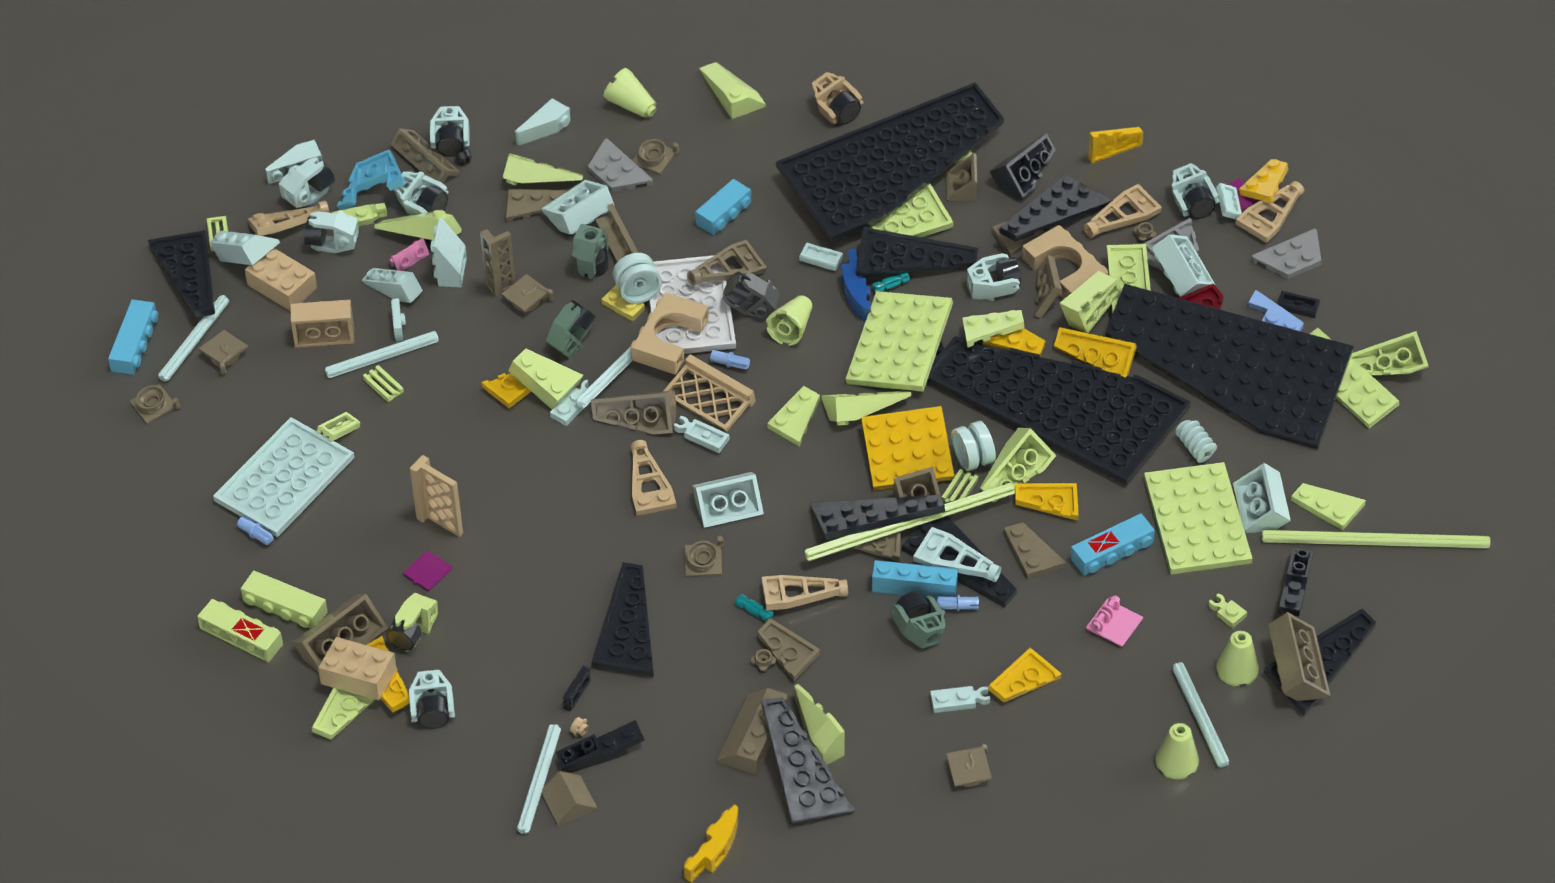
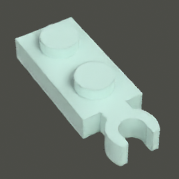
[550,380,589,426]
[674,416,730,453]
[930,686,990,713]

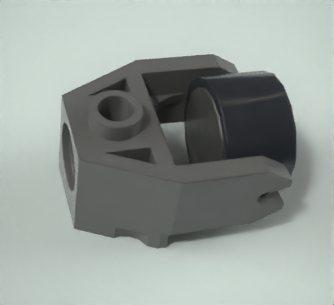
[723,271,780,319]

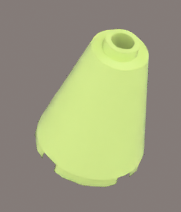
[604,68,657,118]
[766,295,812,346]
[1216,631,1259,686]
[1155,723,1199,780]

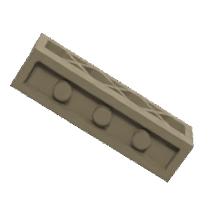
[390,128,460,184]
[595,203,639,264]
[480,229,516,296]

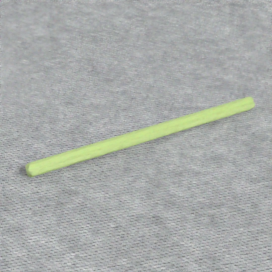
[804,483,1015,561]
[1262,530,1490,548]

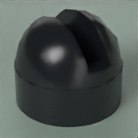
[455,149,472,165]

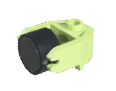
[386,593,438,652]

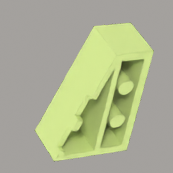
[1060,271,1122,333]
[508,349,583,410]

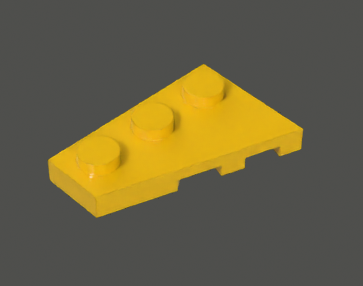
[982,312,1045,357]

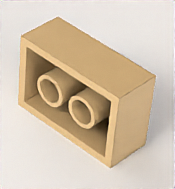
[245,248,317,311]
[291,300,355,348]
[318,637,397,700]

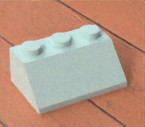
[542,180,615,235]
[209,231,280,265]
[1152,234,1215,297]
[1233,463,1291,533]
[692,472,764,528]

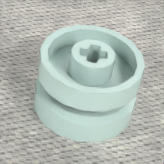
[612,253,662,303]
[951,420,996,471]

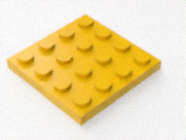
[861,406,954,491]

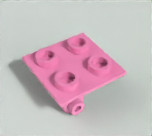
[1086,595,1143,647]

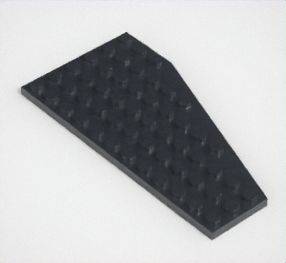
[776,82,1004,242]
[1106,284,1354,449]
[927,336,1191,485]

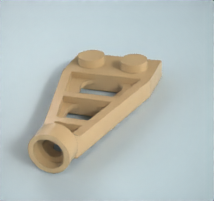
[1236,181,1304,243]
[1084,184,1162,238]
[248,201,329,236]
[631,440,677,516]
[762,575,848,611]

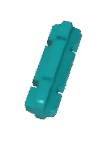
[872,272,910,293]
[736,594,774,622]

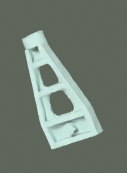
[913,527,1001,582]

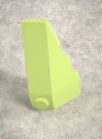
[699,62,766,119]
[503,153,583,185]
[375,210,461,240]
[1351,331,1429,375]
[821,391,911,425]
[980,428,1056,502]
[795,684,845,765]

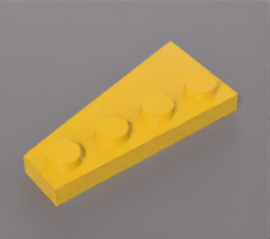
[1054,327,1136,377]
[367,636,410,713]

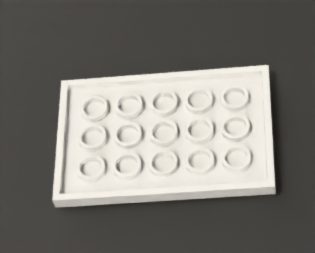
[649,255,736,354]

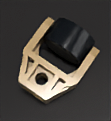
[812,72,864,124]

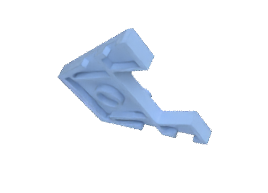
[1248,290,1304,331]

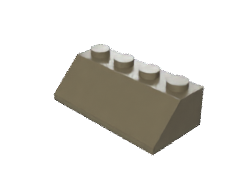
[292,594,388,673]
[1268,612,1330,701]
[717,688,788,775]

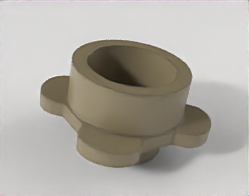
[1134,222,1156,241]
[751,649,776,671]

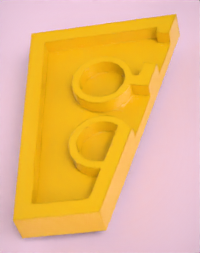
[1088,127,1143,163]
[1239,159,1288,203]
[481,373,531,409]
[1015,483,1078,521]
[988,648,1062,703]

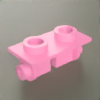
[388,238,429,271]

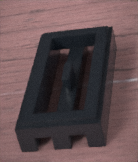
[1277,291,1320,318]
[563,666,591,711]

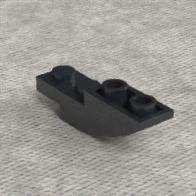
[1278,548,1314,617]
[555,720,645,771]

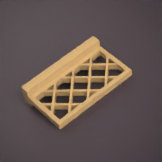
[664,354,756,433]
[410,455,463,537]

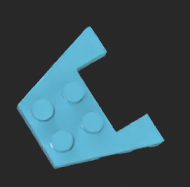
[337,150,406,210]

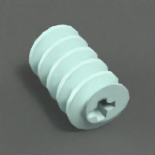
[1175,420,1217,463]

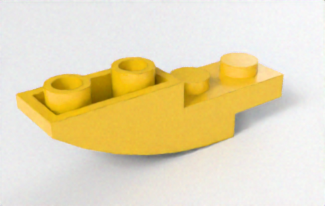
[684,804,738,882]

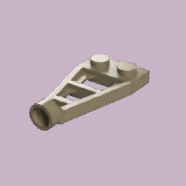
[687,240,767,286]

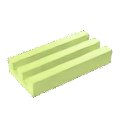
[207,216,228,251]
[363,365,404,402]
[317,412,360,442]
[942,469,978,504]

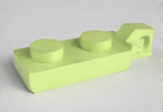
[332,203,387,227]

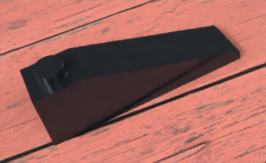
[989,133,1056,200]

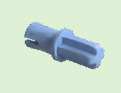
[710,350,750,370]
[237,516,274,545]
[936,595,979,611]

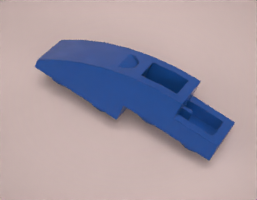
[841,249,871,321]

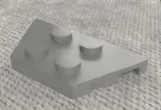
[588,138,653,193]
[1144,218,1199,270]
[1251,229,1321,280]

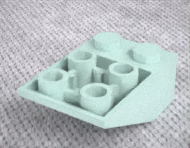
[431,218,467,287]

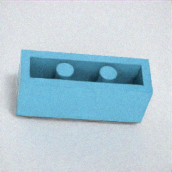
[695,179,751,235]

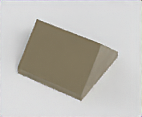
[946,153,977,201]
[893,467,941,498]
[541,771,598,826]

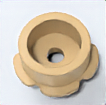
[570,717,589,737]

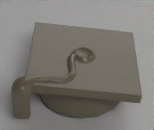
[632,139,680,175]
[501,274,554,312]
[199,330,248,375]
[129,384,180,425]
[685,536,724,577]
[947,744,992,787]

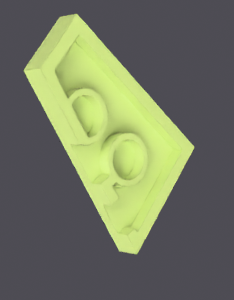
[962,310,1024,347]
[767,386,820,447]
[1291,483,1366,531]
[312,688,376,740]

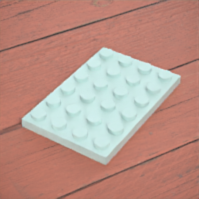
[213,417,355,537]

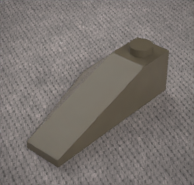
[591,391,677,435]

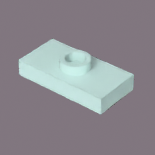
[1216,183,1242,219]
[799,243,843,271]
[391,298,406,342]

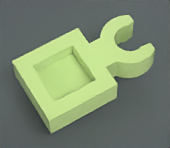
[1208,594,1247,629]

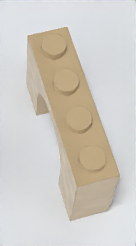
[1022,225,1109,299]
[630,292,709,375]

